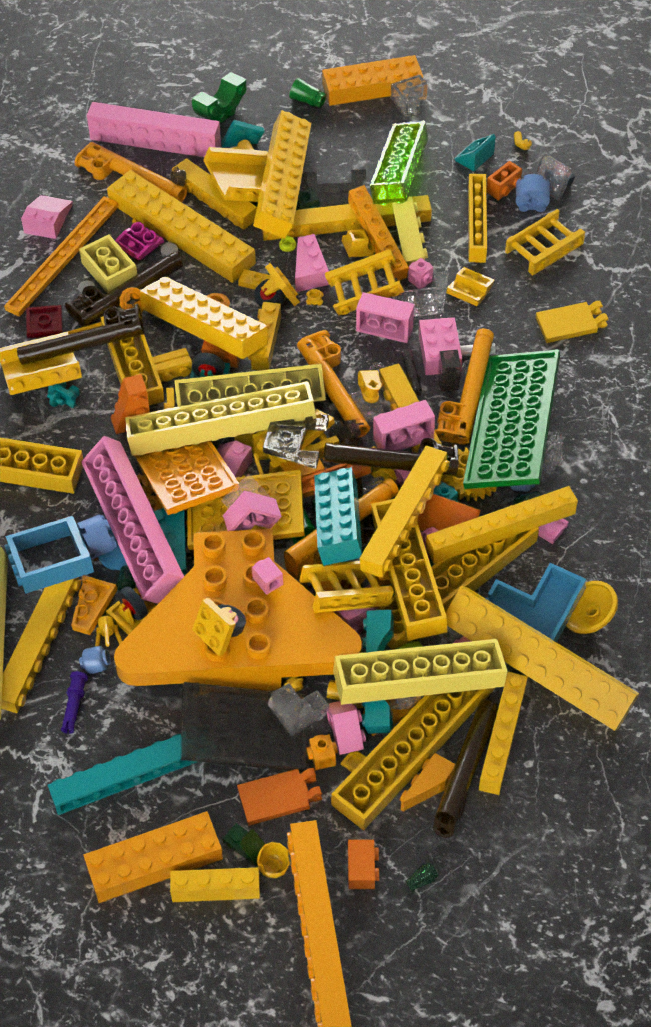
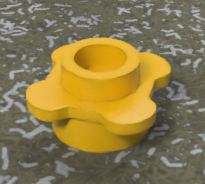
[306,289,324,305]
[284,677,304,693]

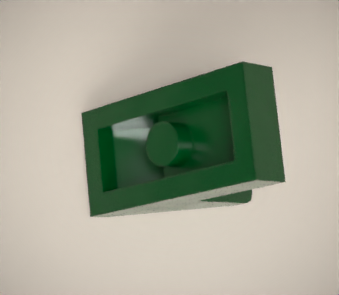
[222,823,265,866]

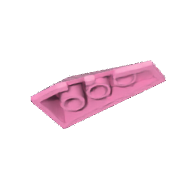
[217,440,253,478]

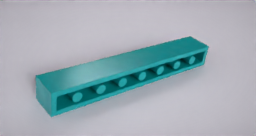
[47,725,216,815]

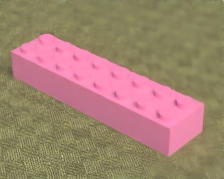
[87,102,221,157]

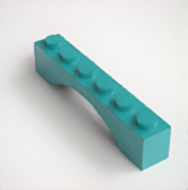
[362,610,394,734]

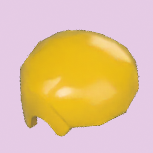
[257,842,290,878]

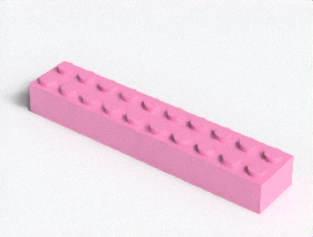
[81,436,184,604]

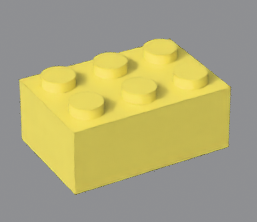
[79,234,137,293]

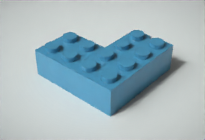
[485,563,586,642]

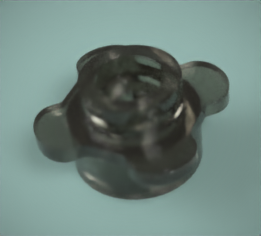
[170,167,186,186]

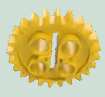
[441,447,497,501]

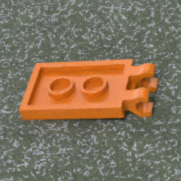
[417,493,481,531]
[237,768,322,826]

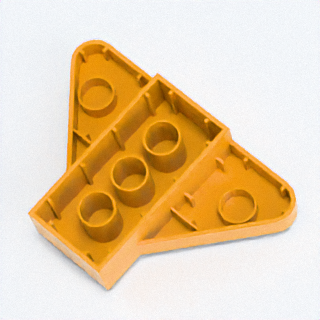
[114,528,362,695]

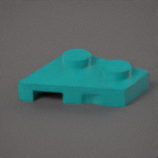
[221,120,264,147]

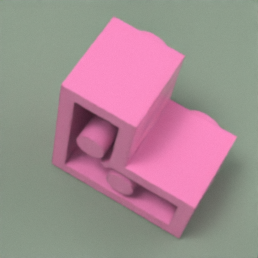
[223,491,282,531]
[325,701,366,755]

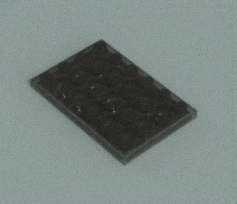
[180,682,307,772]

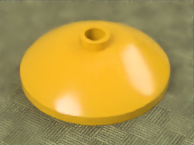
[566,581,618,634]

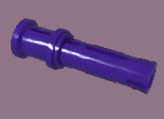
[61,671,88,734]

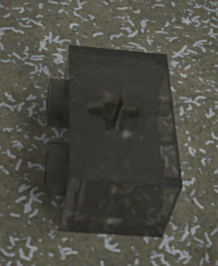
[438,350,461,391]

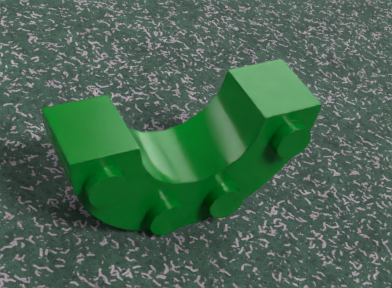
[192,72,247,123]

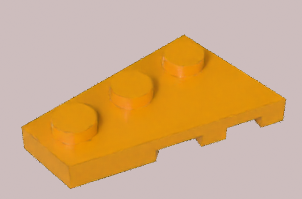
[71,575,118,635]

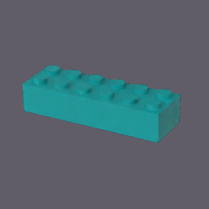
[314,467,362,566]

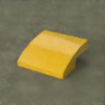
[446,267,495,306]

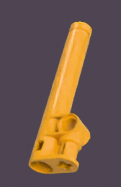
[74,142,187,202]
[435,328,494,445]
[297,330,370,438]
[284,478,399,579]

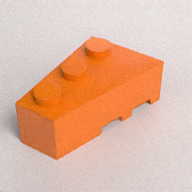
[111,374,150,434]

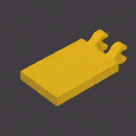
[536,301,608,343]

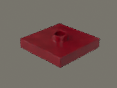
[26,305,63,338]

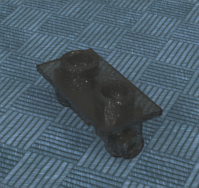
[328,420,364,439]

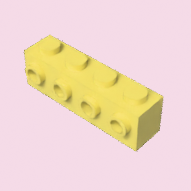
[392,196,428,267]

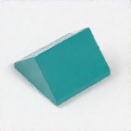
[454,134,496,171]

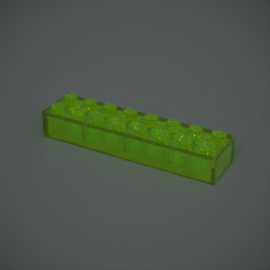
[370,121,428,205]

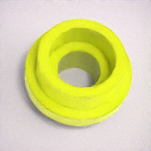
[279,236,296,252]

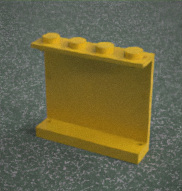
[203,147,268,202]
[0,332,82,395]

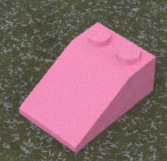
[21,195,73,239]

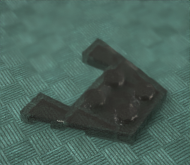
[302,169,366,208]
[263,414,329,469]

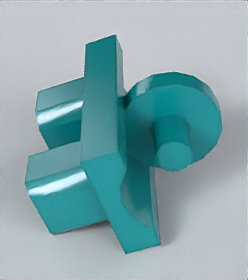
[47,382,80,408]

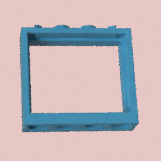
[4,516,94,594]

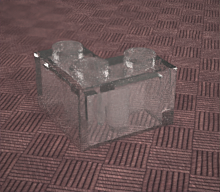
[391,75,428,119]
[268,683,330,736]

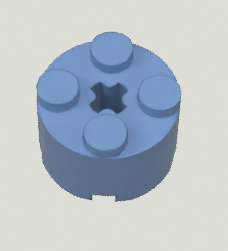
[516,174,550,212]
[77,514,117,559]

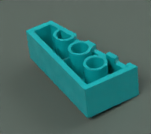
[153,508,187,576]

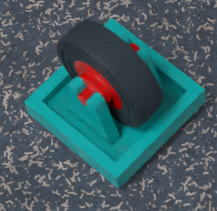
[190,353,231,378]

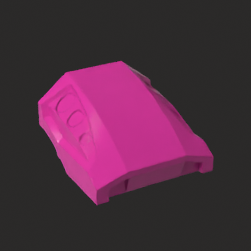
[115,222,164,260]

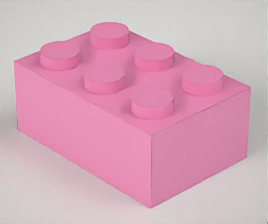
[356,292,414,343]
[418,317,462,375]
[373,400,435,451]

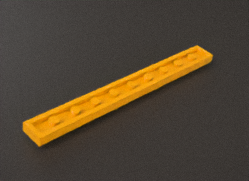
[4,196,119,317]

